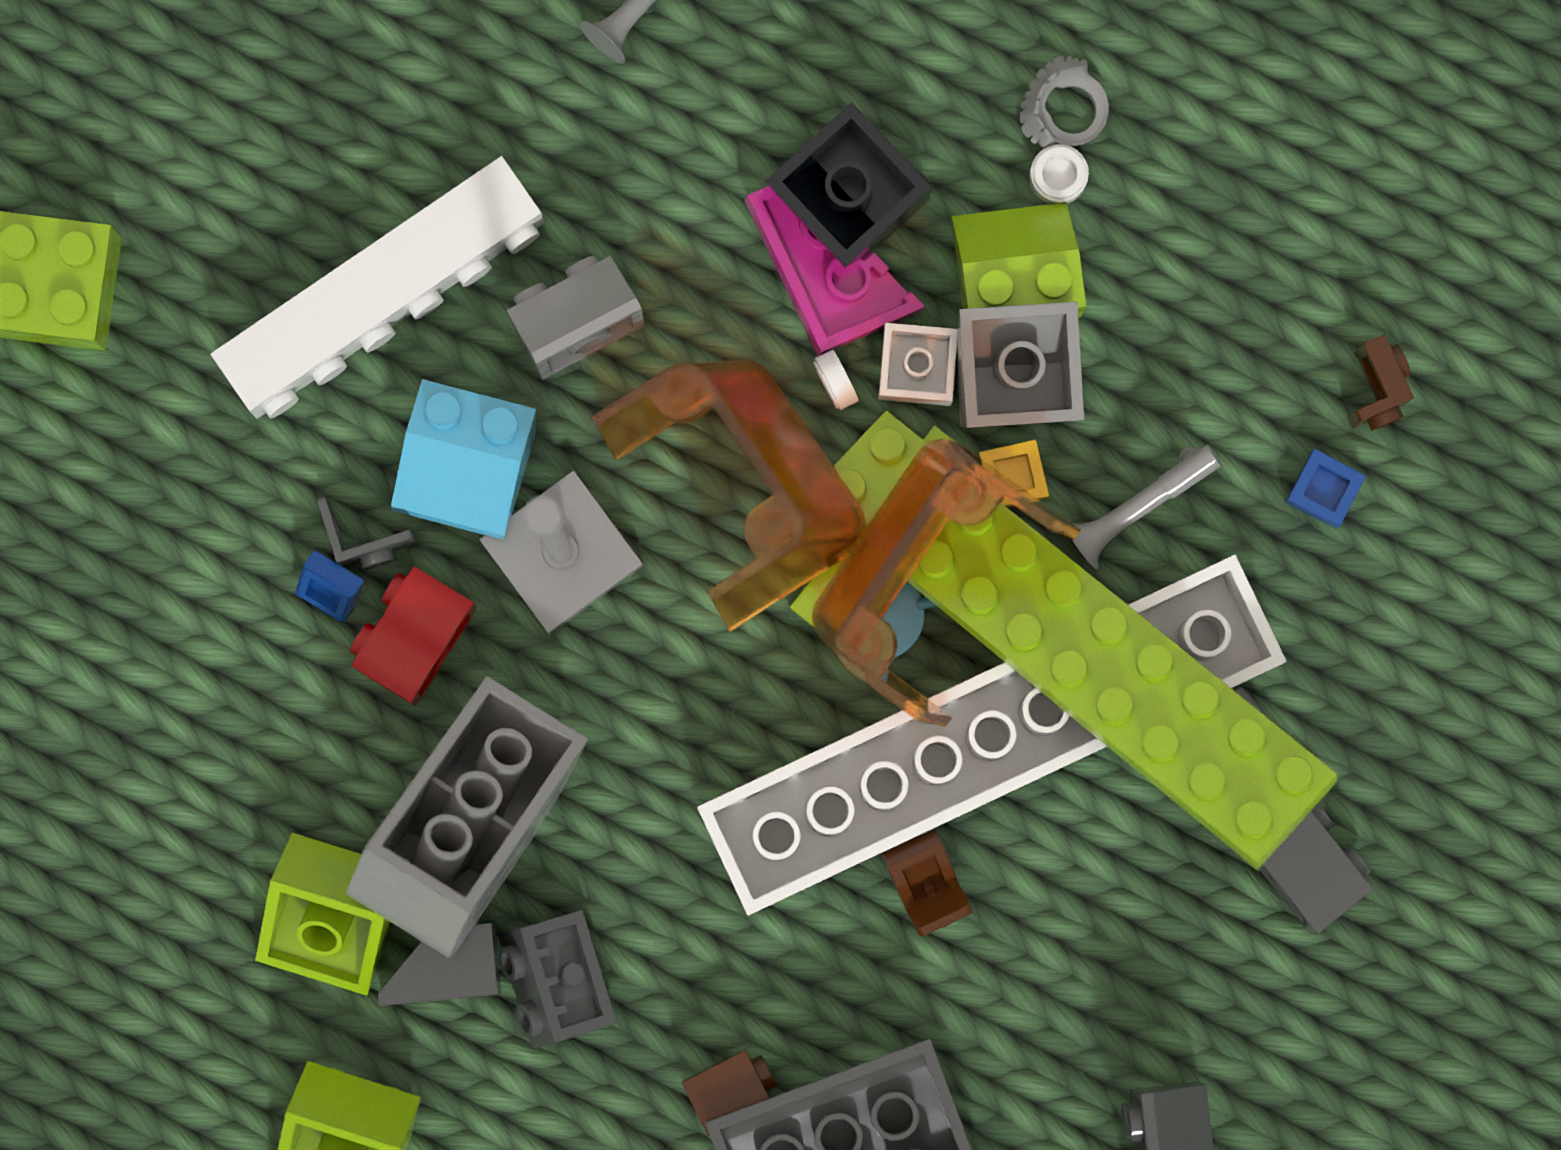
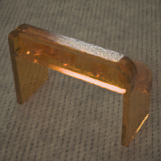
[592,360,868,632]
[812,439,1081,727]

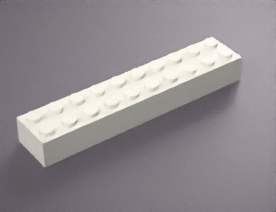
[697,555,1287,915]

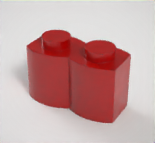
[350,566,477,707]

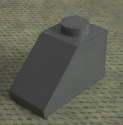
[378,916,502,1006]

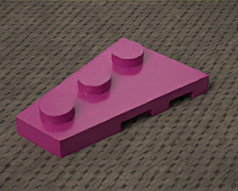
[744,186,925,356]

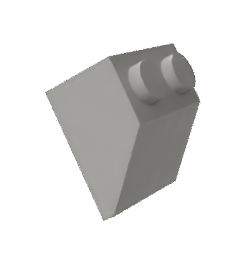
[506,255,645,380]
[957,302,1084,428]

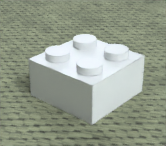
[878,323,958,406]

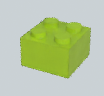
[0,211,122,351]

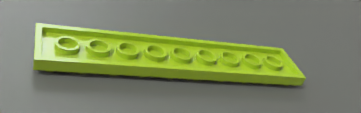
[808,410,1338,870]

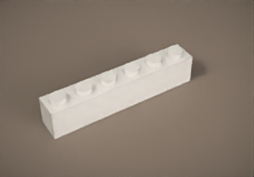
[210,156,544,419]

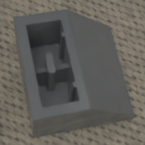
[1121,1082,1214,1150]

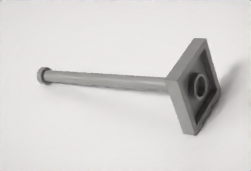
[479,470,643,635]

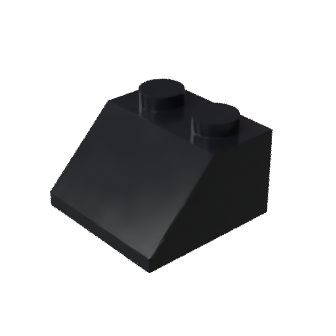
[765,102,932,268]

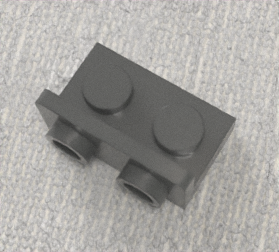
[499,910,617,1049]

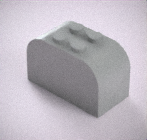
[346,676,588,959]

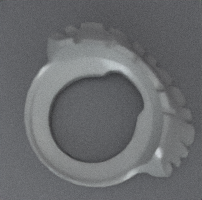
[1020,56,1109,147]

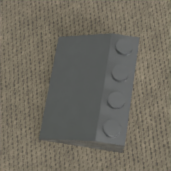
[705,1039,972,1150]

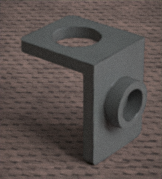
[317,496,417,570]

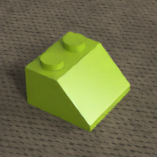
[951,202,1087,318]
[255,833,391,996]
[278,1061,421,1150]

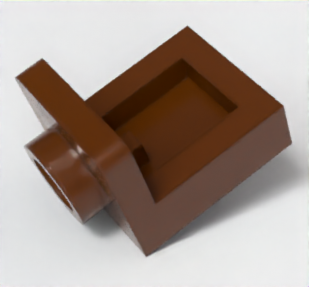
[1348,334,1414,431]
[881,828,972,936]

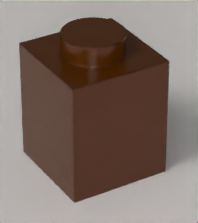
[681,1049,777,1137]

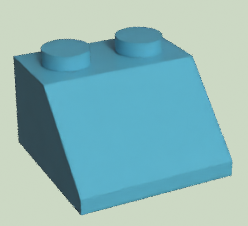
[391,379,536,540]

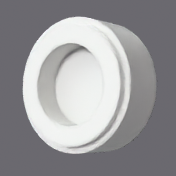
[1029,144,1089,204]
[813,349,859,410]

